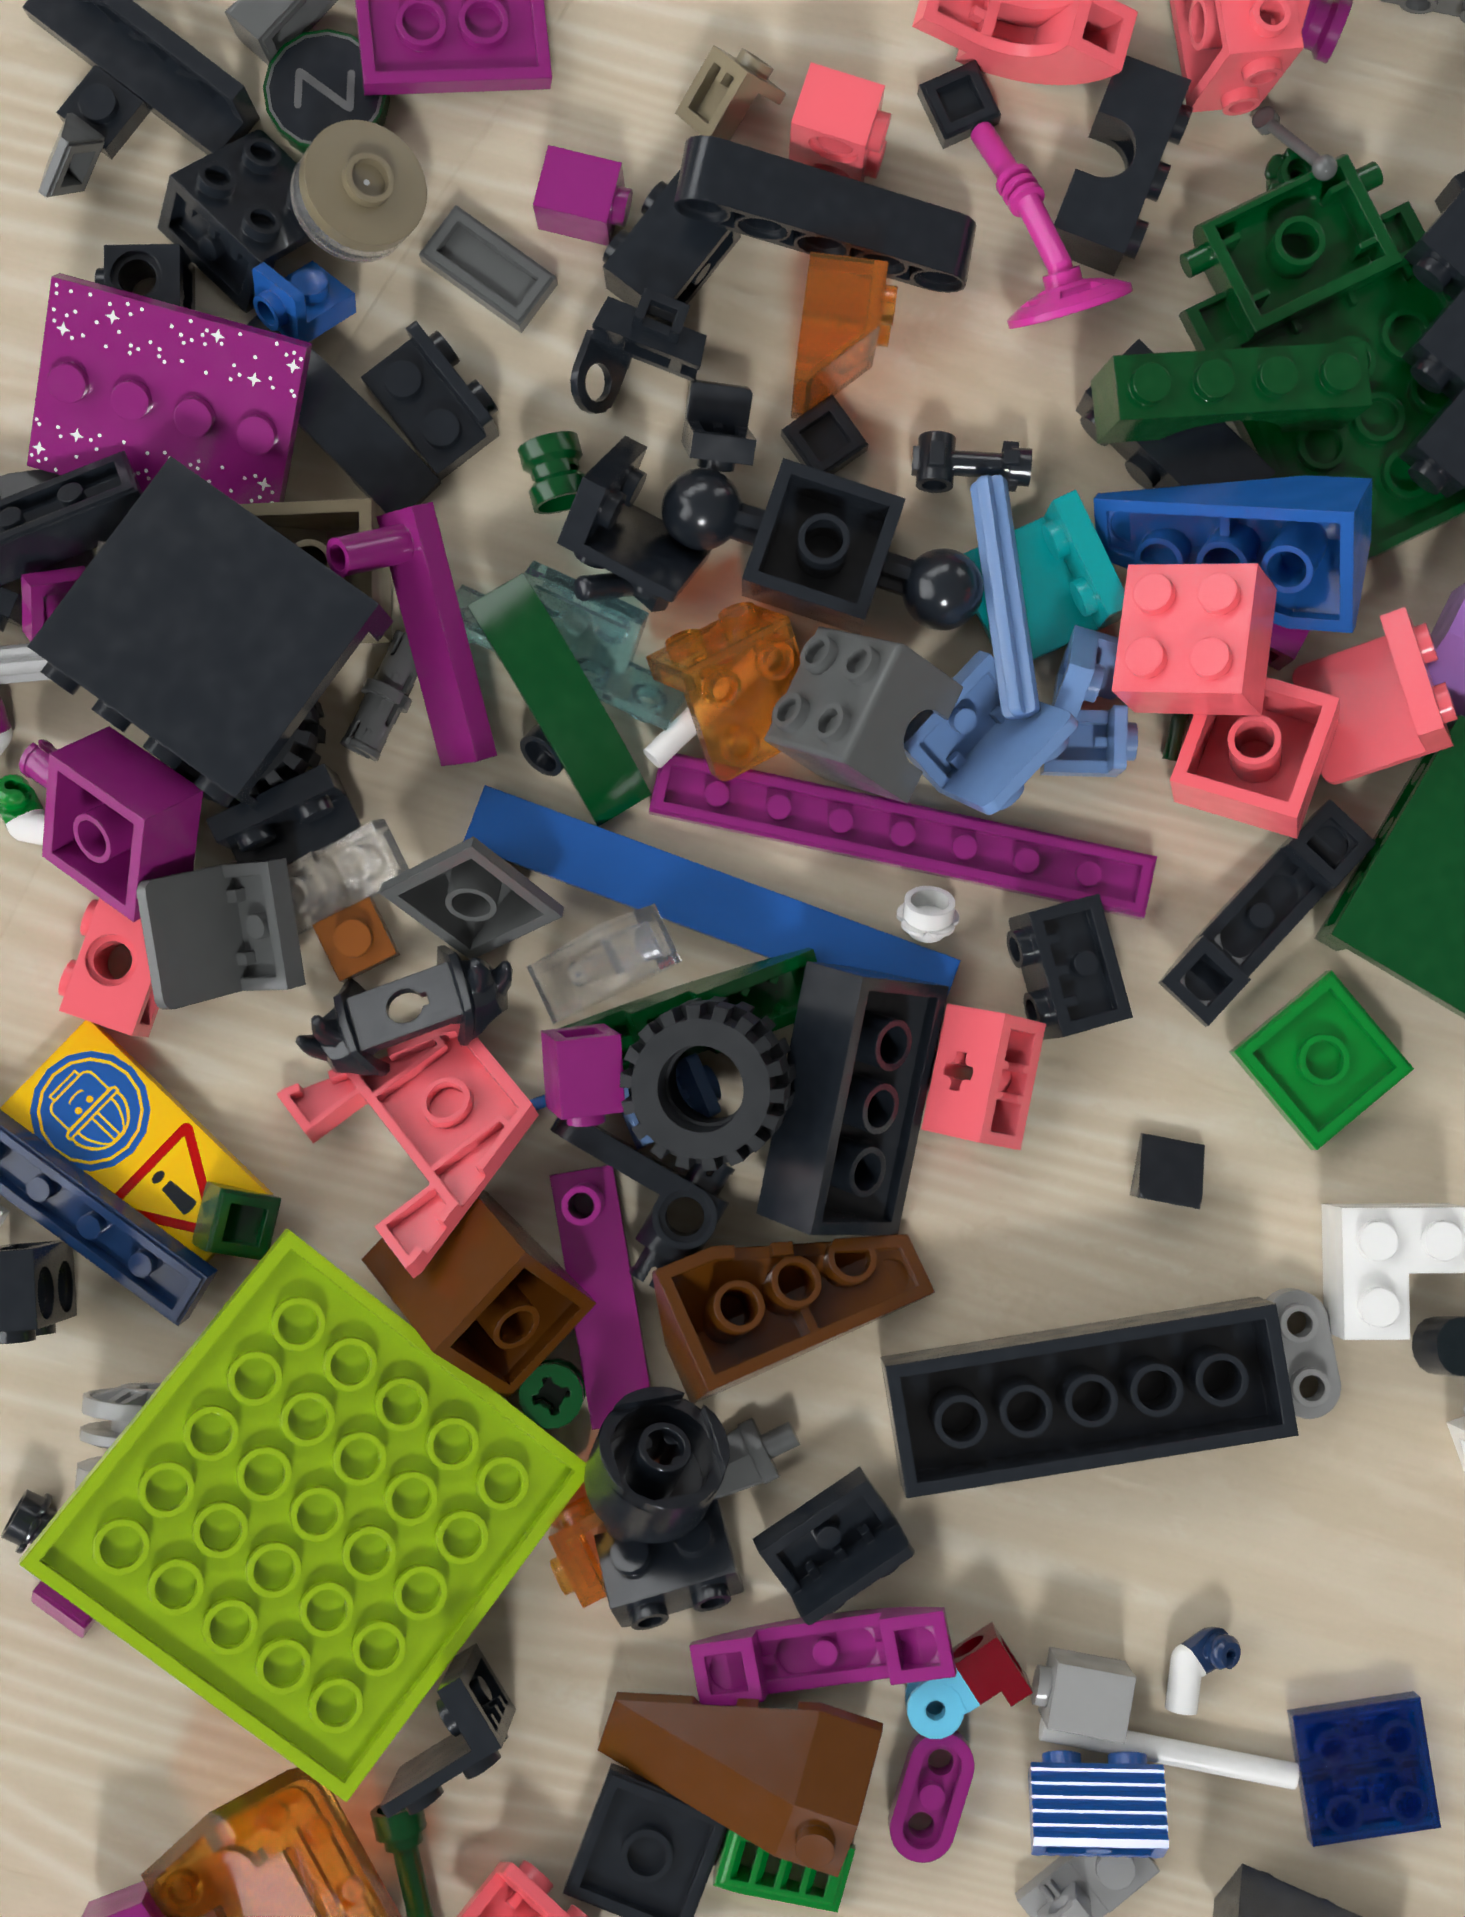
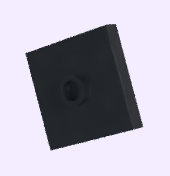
[563,1763,727,1917]

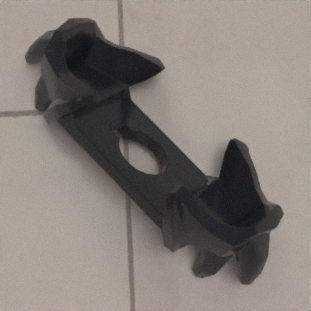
[295,945,513,1076]

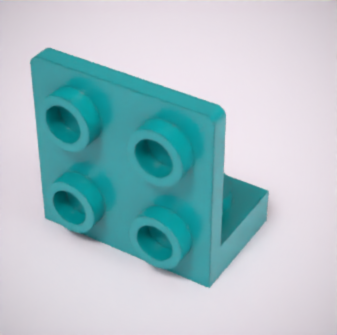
[963,489,1125,661]

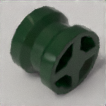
[519,1357,586,1429]

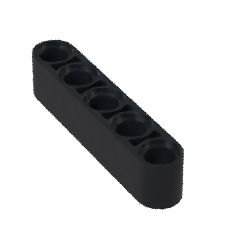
[674,135,977,293]

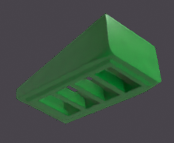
[713,1828,856,1913]

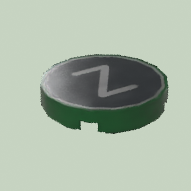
[263,29,390,154]

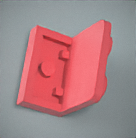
[1292,607,1458,785]

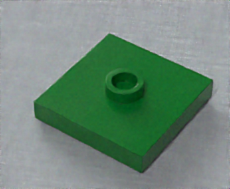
[1229,970,1414,1151]

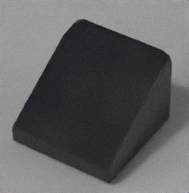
[1130,1133,1205,1209]

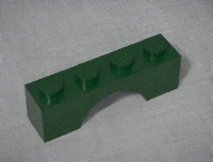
[1091,341,1373,444]

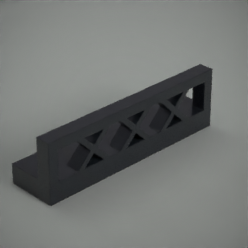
[22,0,260,155]

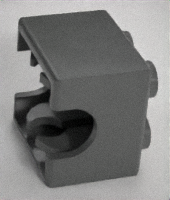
[764,626,963,803]

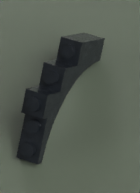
[1399,186,1465,498]

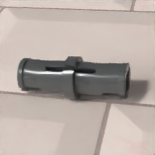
[340,630,418,761]

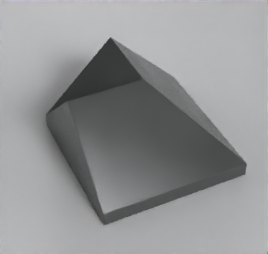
[380,836,564,960]

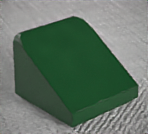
[192,1181,282,1260]

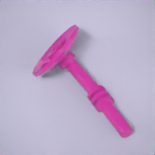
[970,122,1133,329]

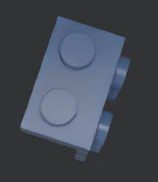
[904,650,1078,815]

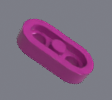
[888,1730,975,1863]

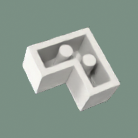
[1321,1203,1465,1340]

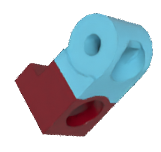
[905,1622,1033,1739]

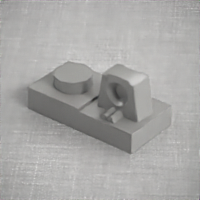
[1015,1856,1160,1917]

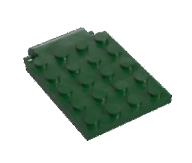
[1179,154,1465,562]

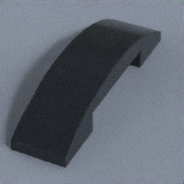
[247,315,441,513]
[1158,799,1377,1027]

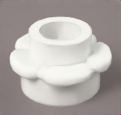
[896,886,960,943]

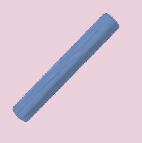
[970,475,1040,720]

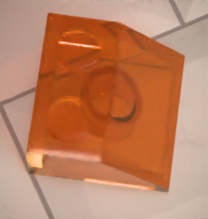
[791,252,898,419]

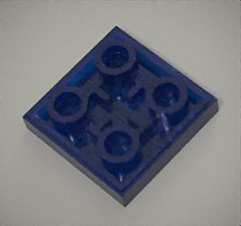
[1287,1691,1441,1847]

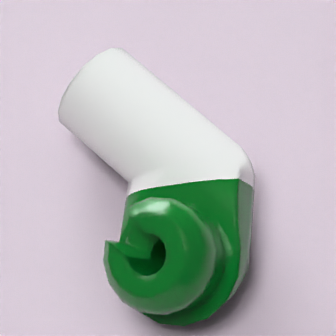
[0,774,45,845]

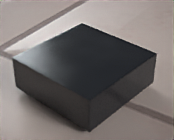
[917,60,1001,149]
[781,394,869,474]

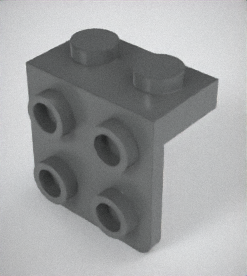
[137,858,306,1010]

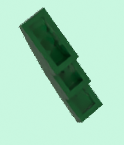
[561,947,817,1071]

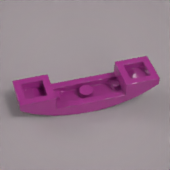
[689,1607,957,1706]

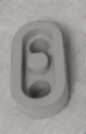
[1266,1288,1341,1419]

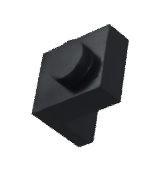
[681,380,757,472]

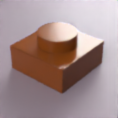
[312,897,400,983]

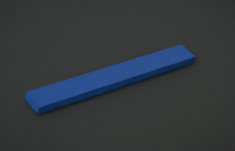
[464,785,961,1000]

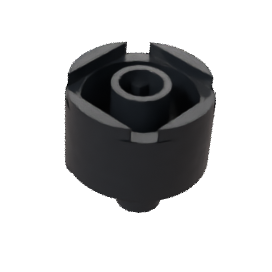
[584,1387,730,1543]

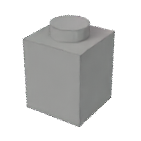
[1031,1647,1136,1744]

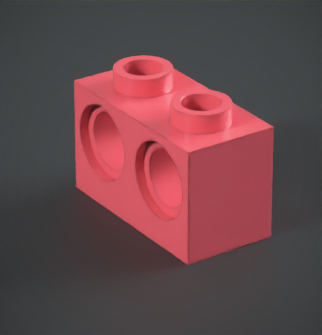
[789,62,892,182]

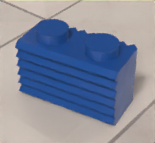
[1028,1750,1169,1858]

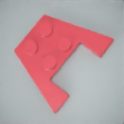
[276,1024,539,1279]

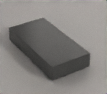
[419,205,558,333]

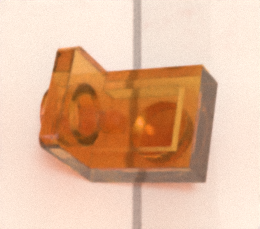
[548,1495,607,1608]

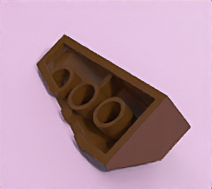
[652,1234,935,1404]
[598,1692,883,1877]

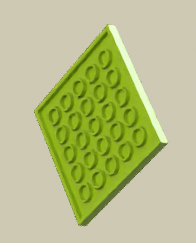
[19,1229,586,1803]

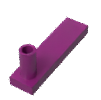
[326,502,497,766]
[549,1165,651,1430]

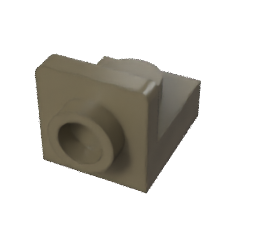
[675,45,786,141]

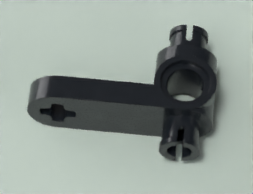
[550,1117,735,1289]

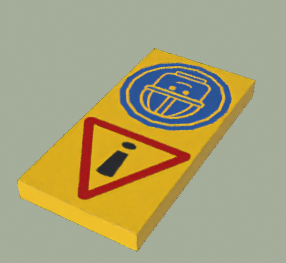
[0,1020,273,1263]

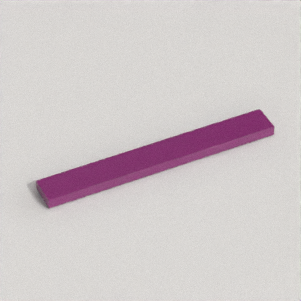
[649,753,1157,920]

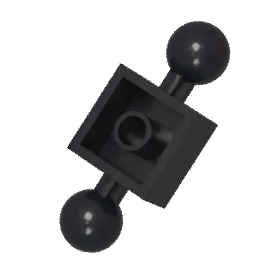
[661,458,984,635]

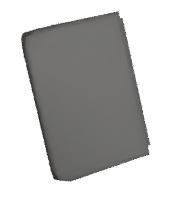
[39,113,105,197]

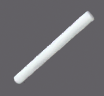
[1039,1717,1299,1790]

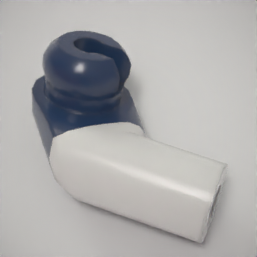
[1165,1627,1241,1715]

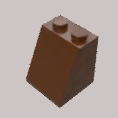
[361,1190,597,1399]

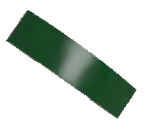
[467,573,652,826]

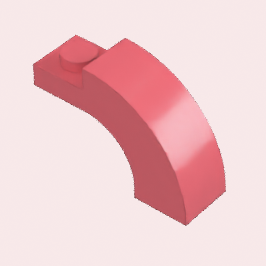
[912,0,1138,85]

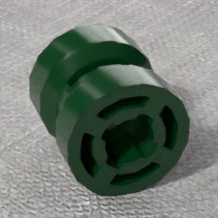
[517,431,585,514]

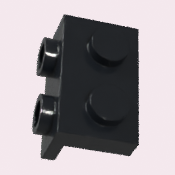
[753,1466,915,1625]
[594,1499,744,1630]

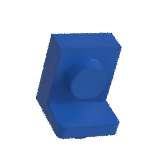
[252,260,356,342]

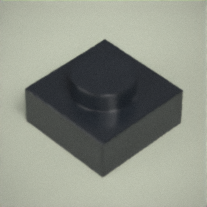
[56,65,150,160]

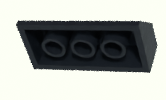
[756,961,949,1235]

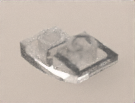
[287,819,409,935]

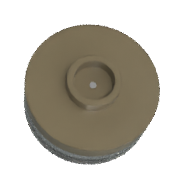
[290,120,427,263]

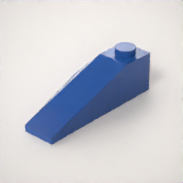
[1093,475,1372,633]

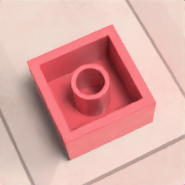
[1112,563,1277,716]
[1170,677,1340,839]

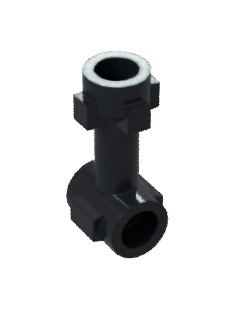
[911,431,1032,493]

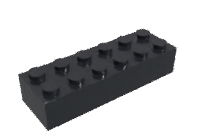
[880,1296,1299,1499]

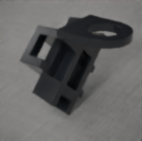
[570,287,707,414]

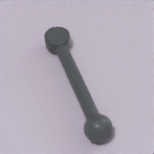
[1252,106,1338,181]

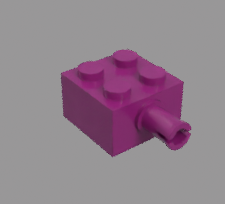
[19,726,203,922]

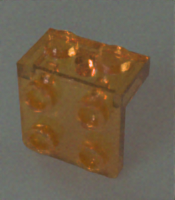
[646,602,801,781]

